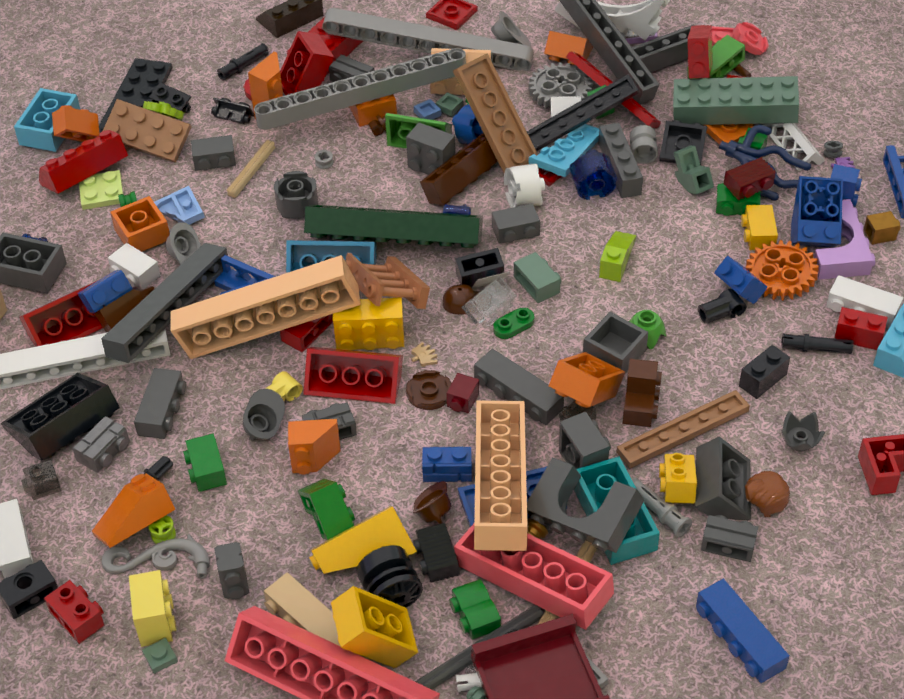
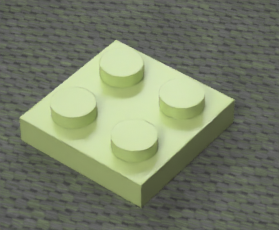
[79,170,123,210]

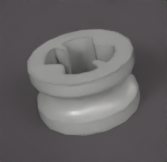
[314,150,334,169]

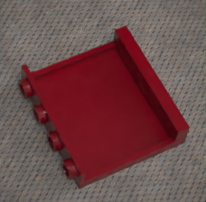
[471,614,610,699]

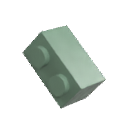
[514,252,561,303]

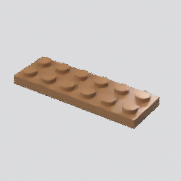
[453,53,539,172]

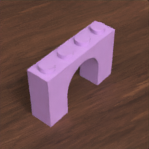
[814,199,875,280]

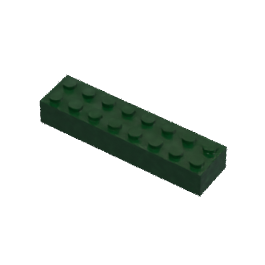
[304,205,483,248]

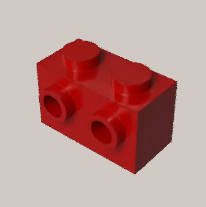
[44,580,105,644]

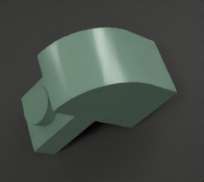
[674,145,714,194]

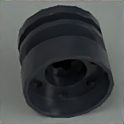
[356,545,423,608]

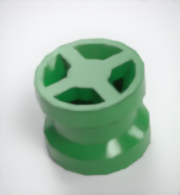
[118,191,137,207]

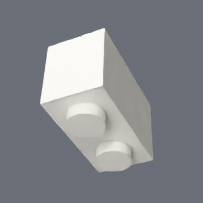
[108,243,161,290]

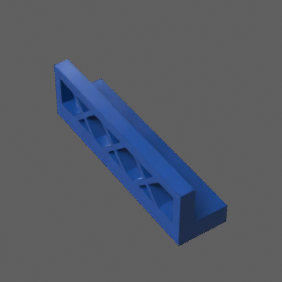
[883,145,904,218]
[214,255,276,291]

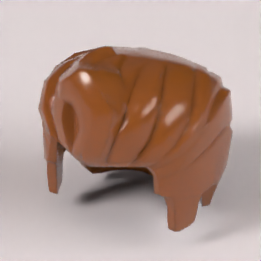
[745,471,790,517]

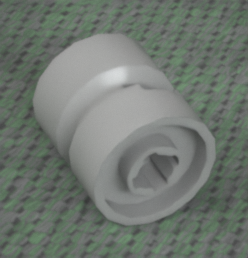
[629,125,658,164]

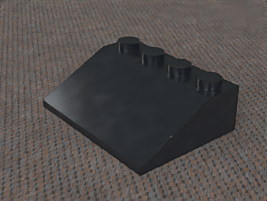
[0,373,120,461]

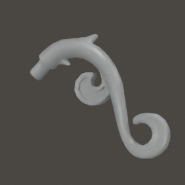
[101,534,210,579]

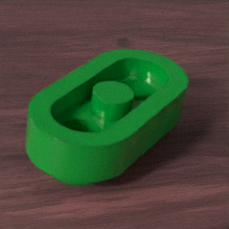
[493,308,534,339]

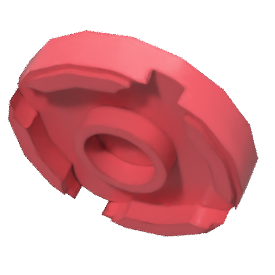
[733,22,769,55]

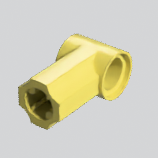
[265,371,303,402]

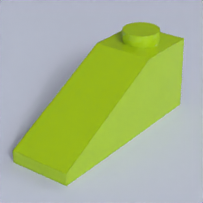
[599,231,636,282]

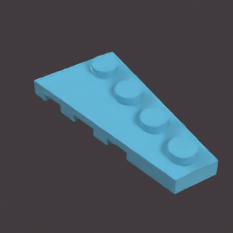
[528,124,599,177]

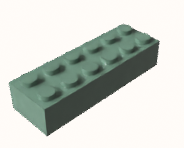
[673,76,799,125]

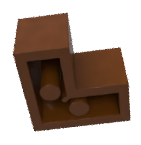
[622,358,662,427]

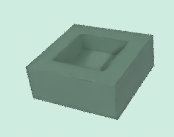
[436,92,464,116]
[142,638,178,674]

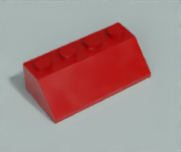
[39,130,128,194]
[19,279,103,347]
[303,347,403,404]

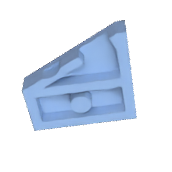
[154,186,205,225]

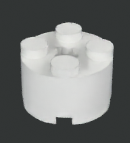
[504,163,545,208]

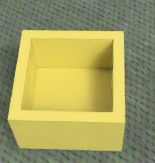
[129,570,176,647]

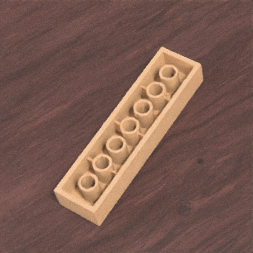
[171,255,361,359]
[474,400,527,551]

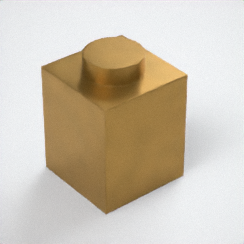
[863,211,901,245]

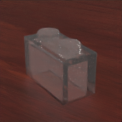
[461,276,517,328]

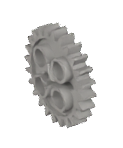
[528,62,593,109]

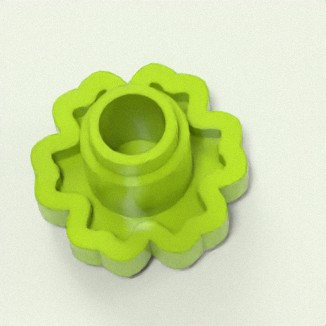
[142,101,184,121]

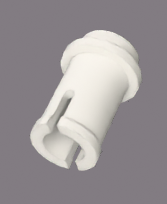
[456,673,482,692]

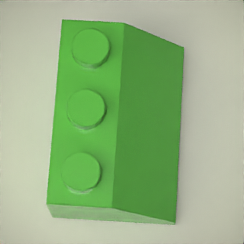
[385,113,452,149]

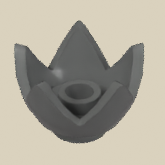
[781,411,825,451]

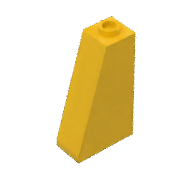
[309,506,417,574]

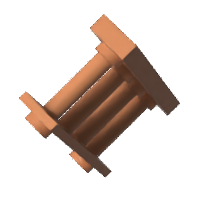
[345,253,430,309]

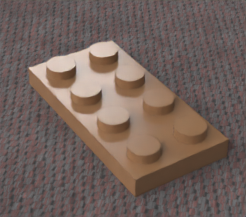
[102,99,192,163]

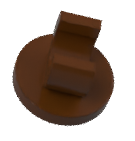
[368,115,386,136]

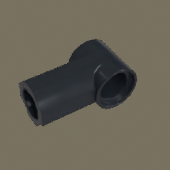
[698,288,747,324]

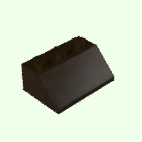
[256,0,324,38]

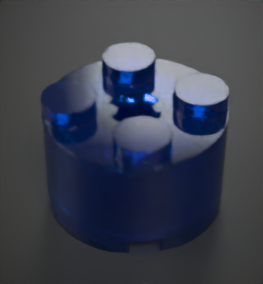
[569,149,617,200]

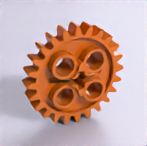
[745,240,819,301]

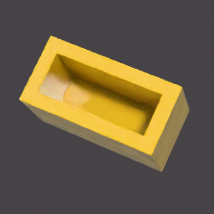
[741,205,778,250]

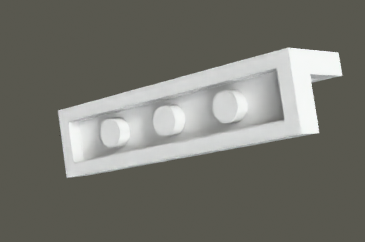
[761,123,825,171]

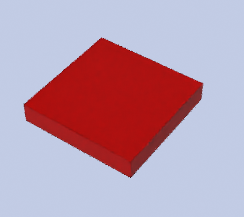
[426,0,478,30]

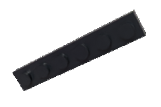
[527,74,639,151]

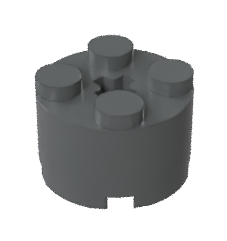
[274,171,318,219]

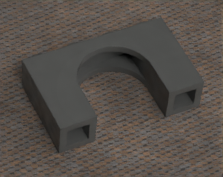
[527,457,644,553]

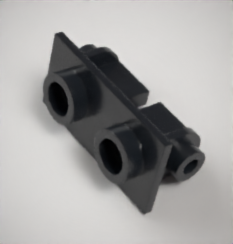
[149,82,191,113]
[211,97,254,124]

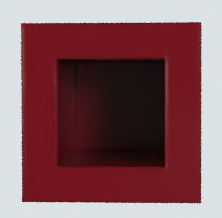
[446,373,479,414]

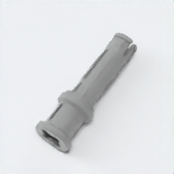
[632,478,692,537]

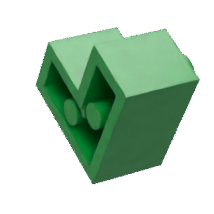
[297,479,355,540]

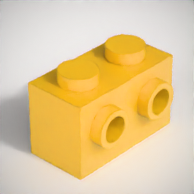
[659,453,697,504]

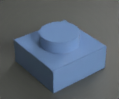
[413,99,441,120]

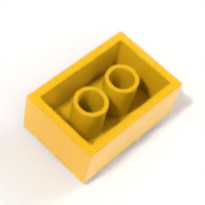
[333,297,405,350]
[331,586,418,668]

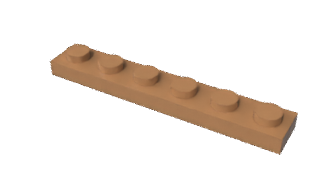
[616,390,750,469]

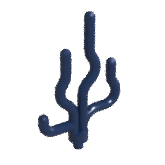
[719,125,811,201]

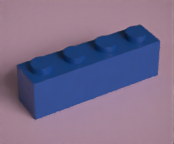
[696,578,790,683]

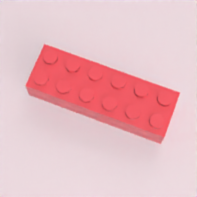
[454,524,614,630]

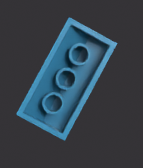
[286,240,377,273]

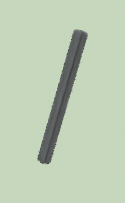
[415,605,543,689]

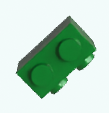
[183,433,227,492]

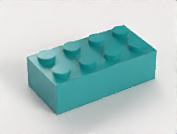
[574,456,660,565]

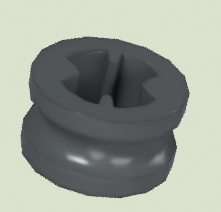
[824,141,843,158]

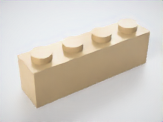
[264,572,340,646]

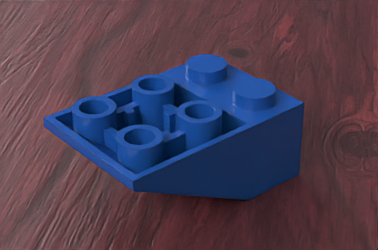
[791,176,843,248]

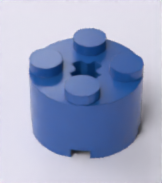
[452,104,483,145]

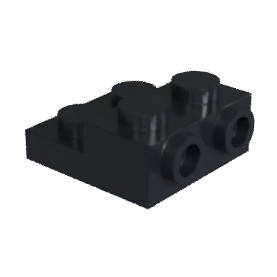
[659,120,707,166]

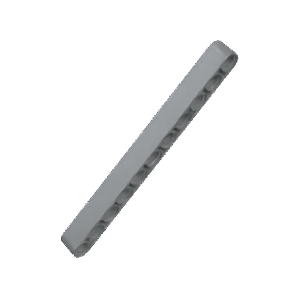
[322,8,534,71]
[254,48,466,130]

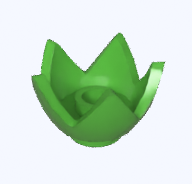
[629,310,666,349]

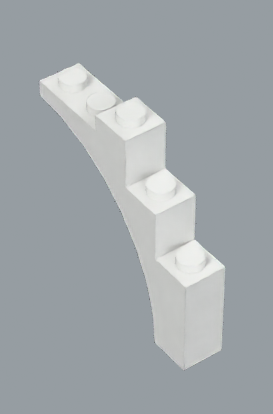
[554,0,670,41]

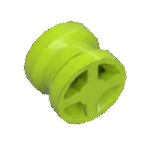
[148,515,176,544]

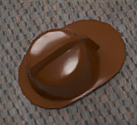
[413,481,452,524]

